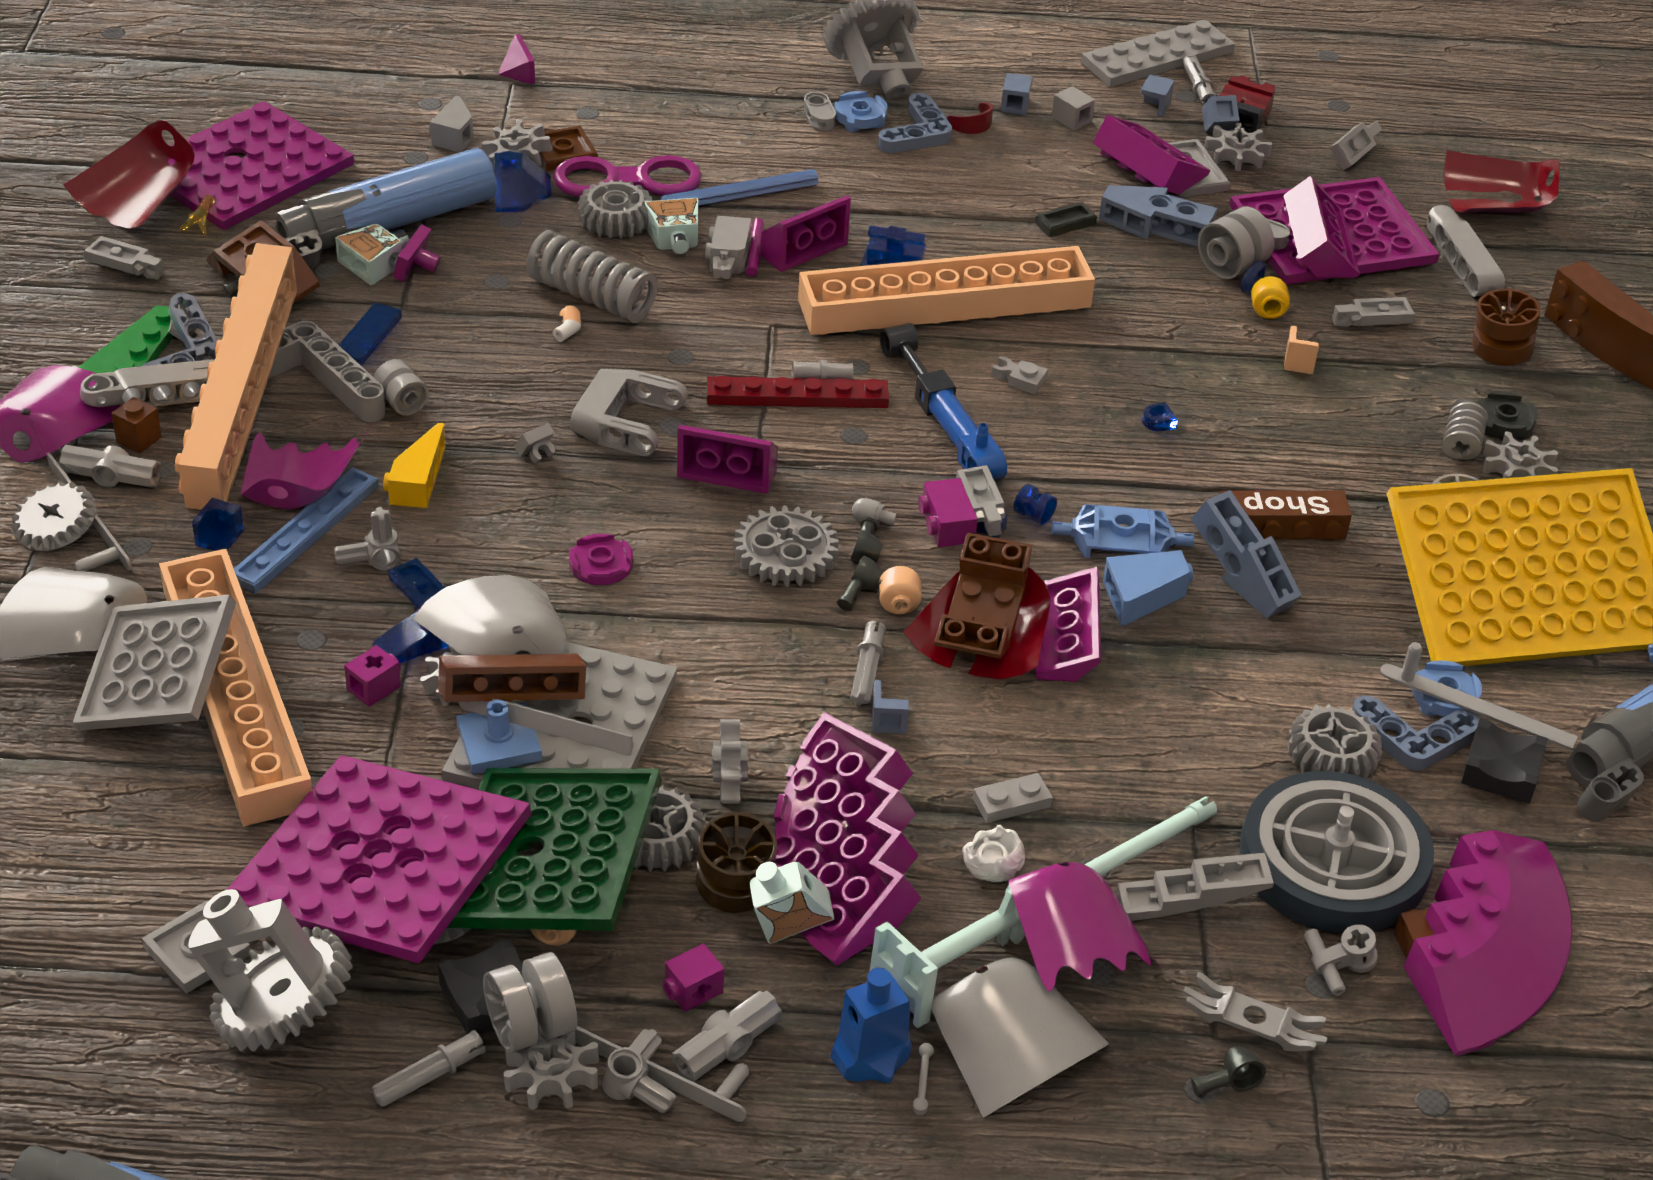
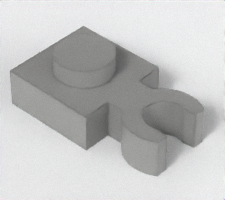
[991,356,1048,394]

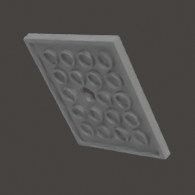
[442,630,677,789]

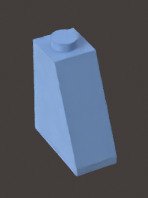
[1103,550,1193,625]

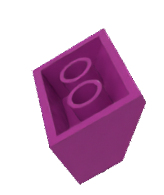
[760,195,851,272]
[677,425,778,494]

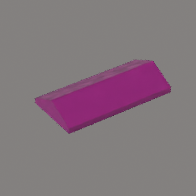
[1035,567,1101,682]

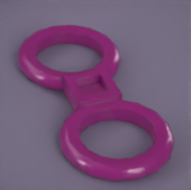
[553,155,702,197]

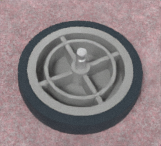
[1240,771,1434,934]

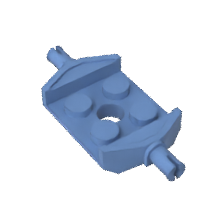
[1051,504,1194,558]

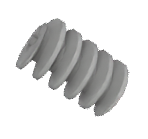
[1442,398,1488,460]

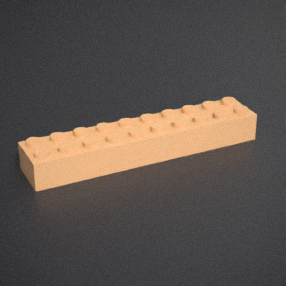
[175,243,297,512]
[798,246,1095,335]
[159,549,312,827]

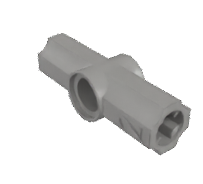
[59,445,162,488]
[672,990,782,1081]

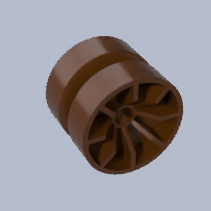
[1472,289,1541,365]

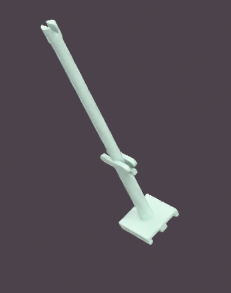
[870,796,1217,1028]

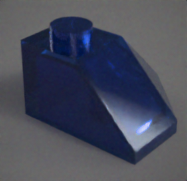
[494,151,551,212]

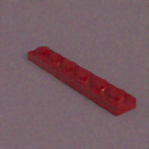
[707,376,889,408]

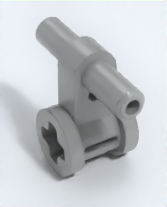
[1304,925,1378,996]

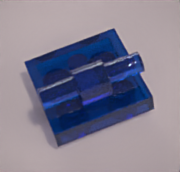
[860,225,926,266]

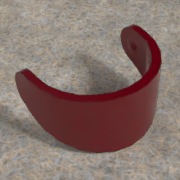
[947,102,994,134]

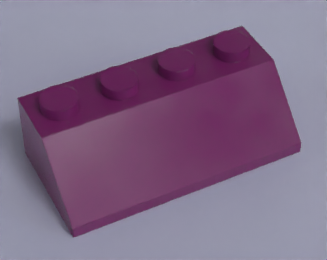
[1093,114,1211,195]
[1284,176,1360,278]

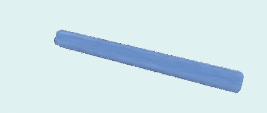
[661,169,818,206]

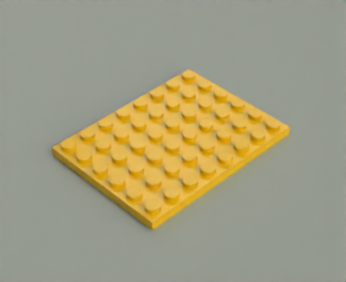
[1386,468,1653,666]

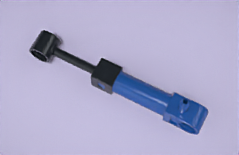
[879,323,1007,480]

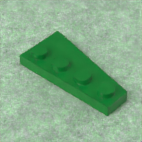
[78,305,174,373]

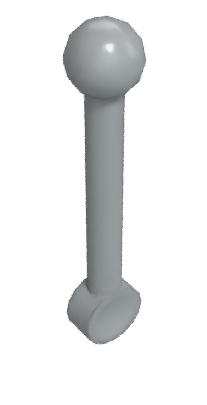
[912,1043,934,1115]

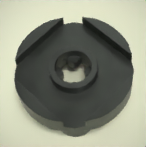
[1478,391,1538,440]

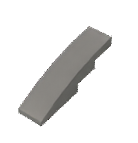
[1116,853,1274,921]

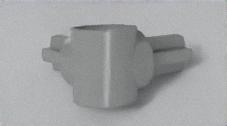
[334,507,401,570]
[602,1029,676,1113]

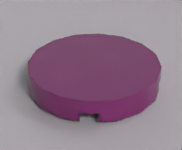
[569,534,633,585]

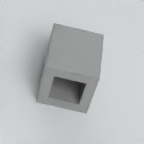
[1052,86,1095,131]

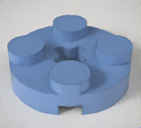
[834,91,887,132]
[1412,660,1482,717]

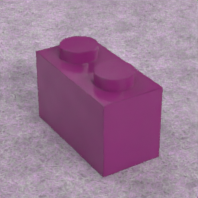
[918,478,977,547]

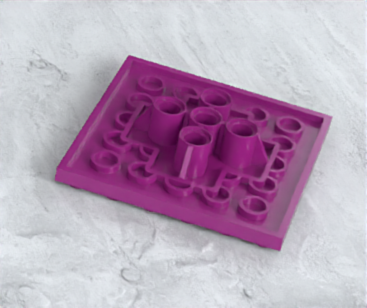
[226,755,531,963]

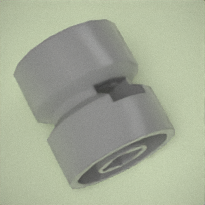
[374,359,429,415]

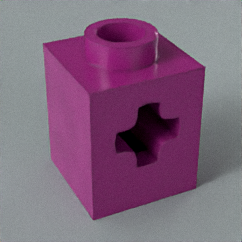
[344,645,401,707]
[662,943,725,1012]

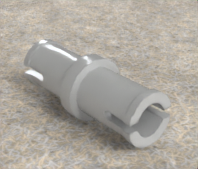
[791,360,854,379]

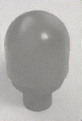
[852,498,897,526]

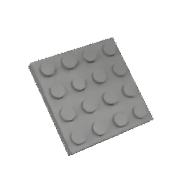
[72,595,236,731]

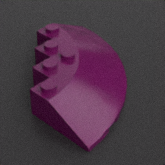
[774,712,921,966]
[1403,830,1572,1056]

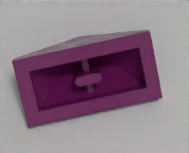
[498,34,535,84]

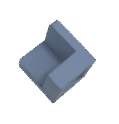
[1141,74,1175,117]
[1202,95,1239,133]
[872,680,909,734]

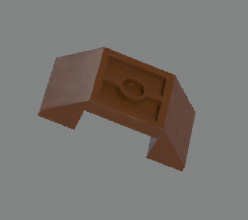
[206,220,321,304]
[934,533,1032,659]

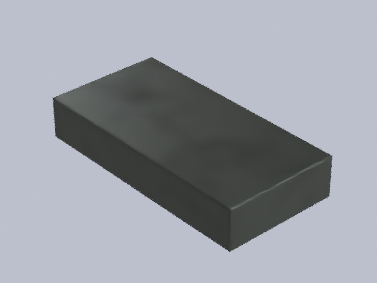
[1035,202,1097,237]

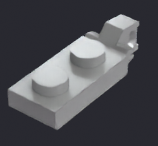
[1330,121,1382,170]
[83,236,165,280]
[1331,297,1416,327]
[956,465,1005,536]

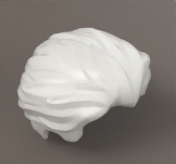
[962,825,1025,882]

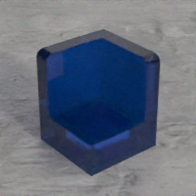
[192,498,244,551]

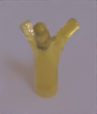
[179,194,216,235]

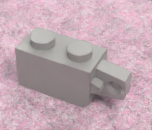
[705,215,751,279]

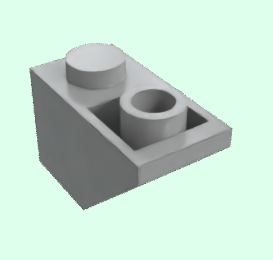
[429,96,473,153]

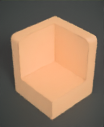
[1284,326,1319,374]

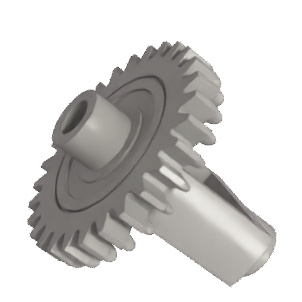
[822,0,923,99]
[189,889,353,1051]

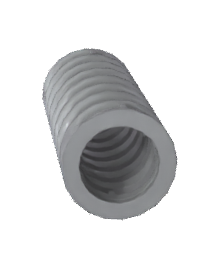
[526,230,657,323]

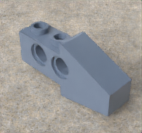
[1099,185,1217,247]
[1191,490,1302,619]

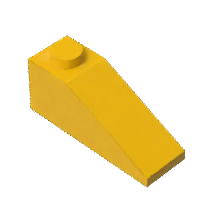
[383,423,446,508]

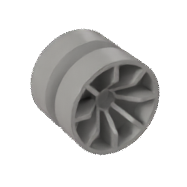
[1198,207,1275,279]
[483,952,577,1053]

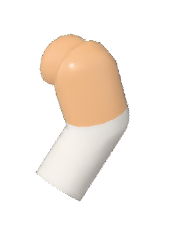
[553,305,581,342]

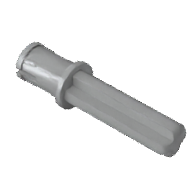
[850,621,886,706]
[372,1030,486,1107]

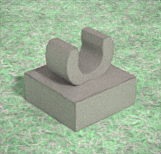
[514,422,555,464]

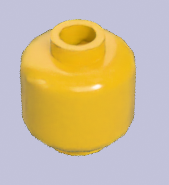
[1251,276,1290,319]

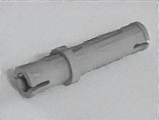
[1182,54,1216,105]

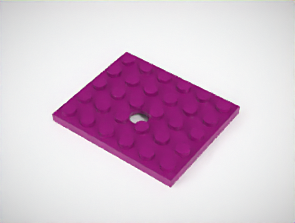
[168,101,354,231]
[1229,177,1439,284]

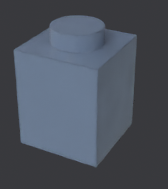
[1001,73,1032,115]

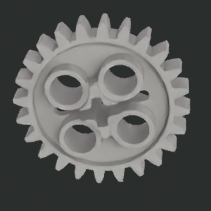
[733,506,839,587]

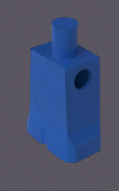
[830,968,912,1083]

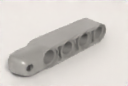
[1427,205,1505,297]
[80,359,214,407]

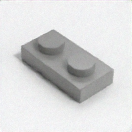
[973,773,1053,823]

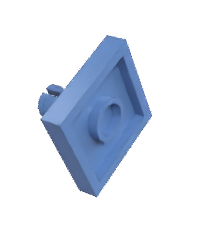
[456,700,542,775]

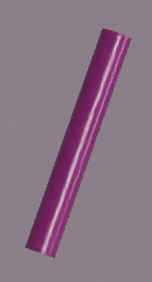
[746,218,764,277]

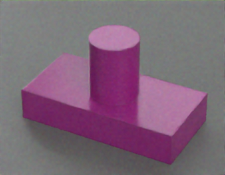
[393,225,441,282]

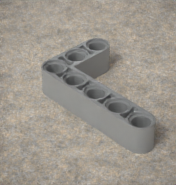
[269,321,386,422]

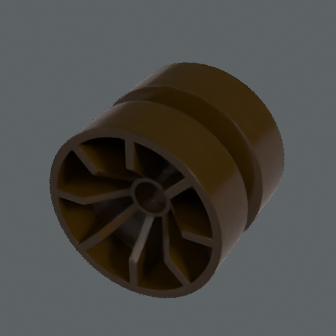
[696,812,777,913]

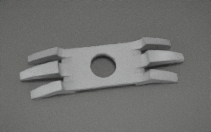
[1183,972,1328,1051]

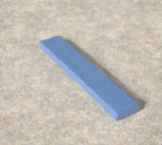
[234,467,379,594]

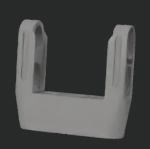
[570,369,688,456]

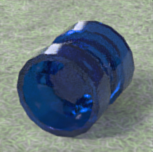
[1013,483,1057,525]

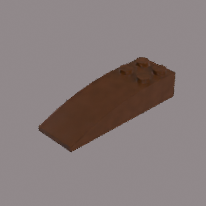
[1544,260,1653,390]

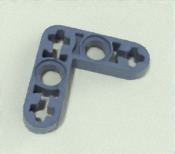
[878,93,952,153]
[143,293,217,366]
[1352,696,1480,771]

